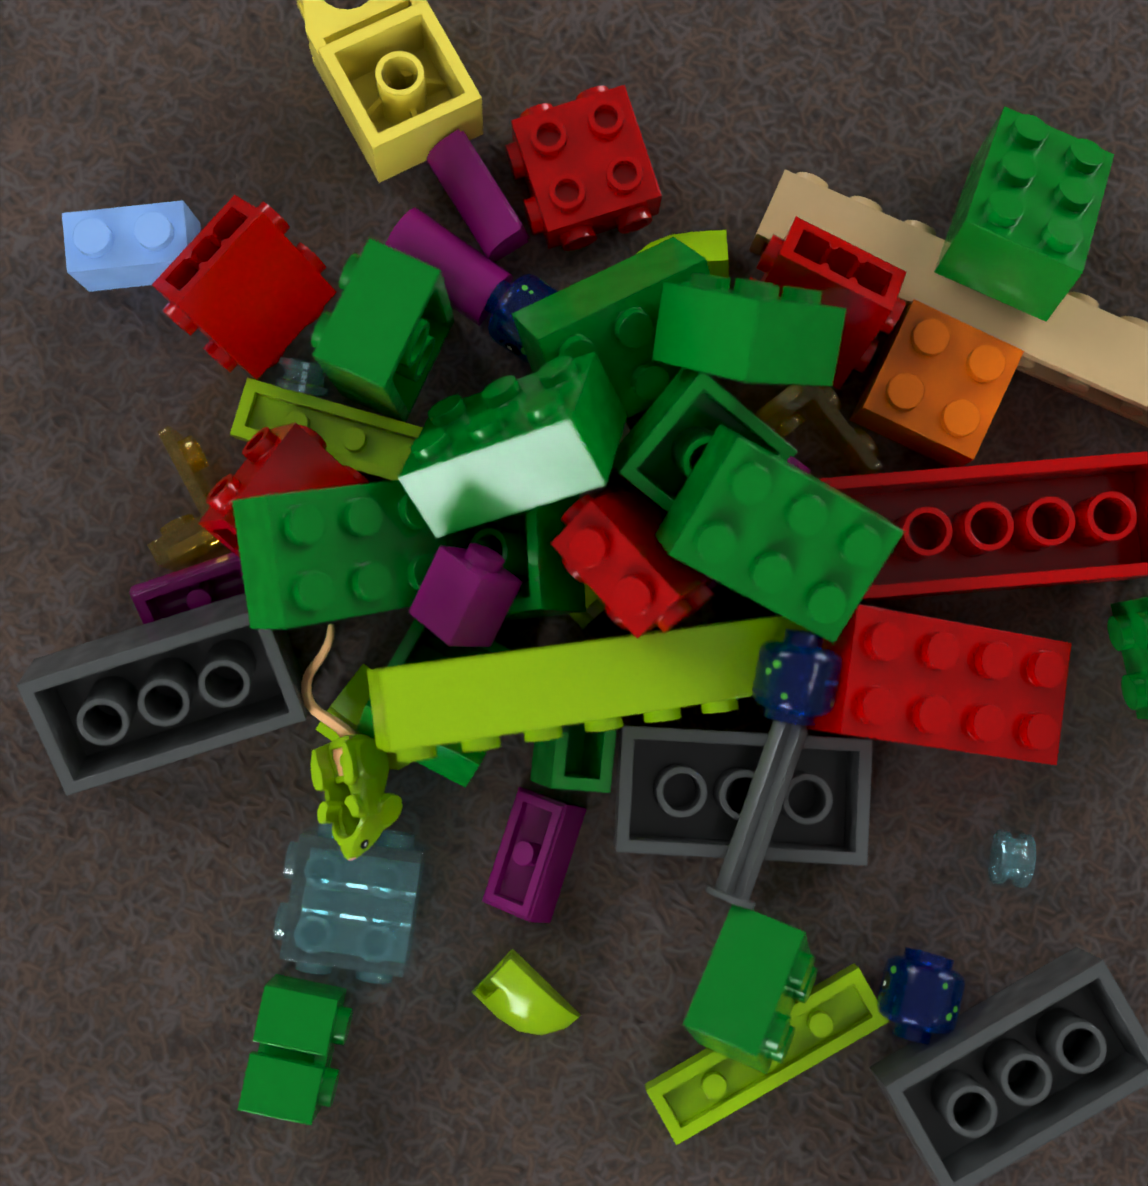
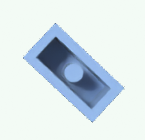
[62,200,201,292]

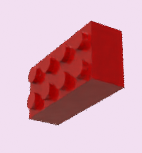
[803,604,1072,765]

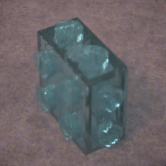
[273,822,428,984]

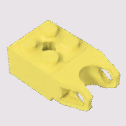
[296,0,483,183]

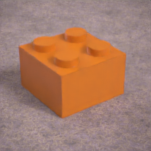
[850,299,1024,468]

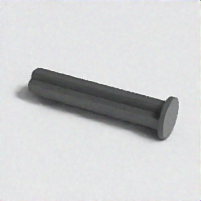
[705,717,808,910]

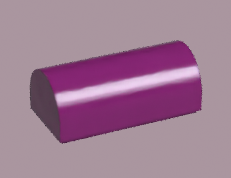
[427,129,530,261]
[385,207,513,326]
[129,552,245,624]

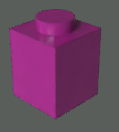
[409,543,523,647]

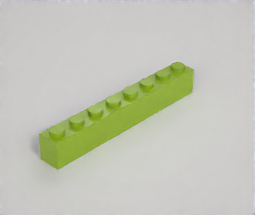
[367,614,816,762]

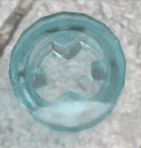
[275,356,329,397]
[988,829,1036,888]

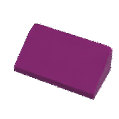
[482,787,587,923]

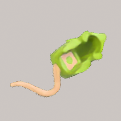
[301,624,403,861]

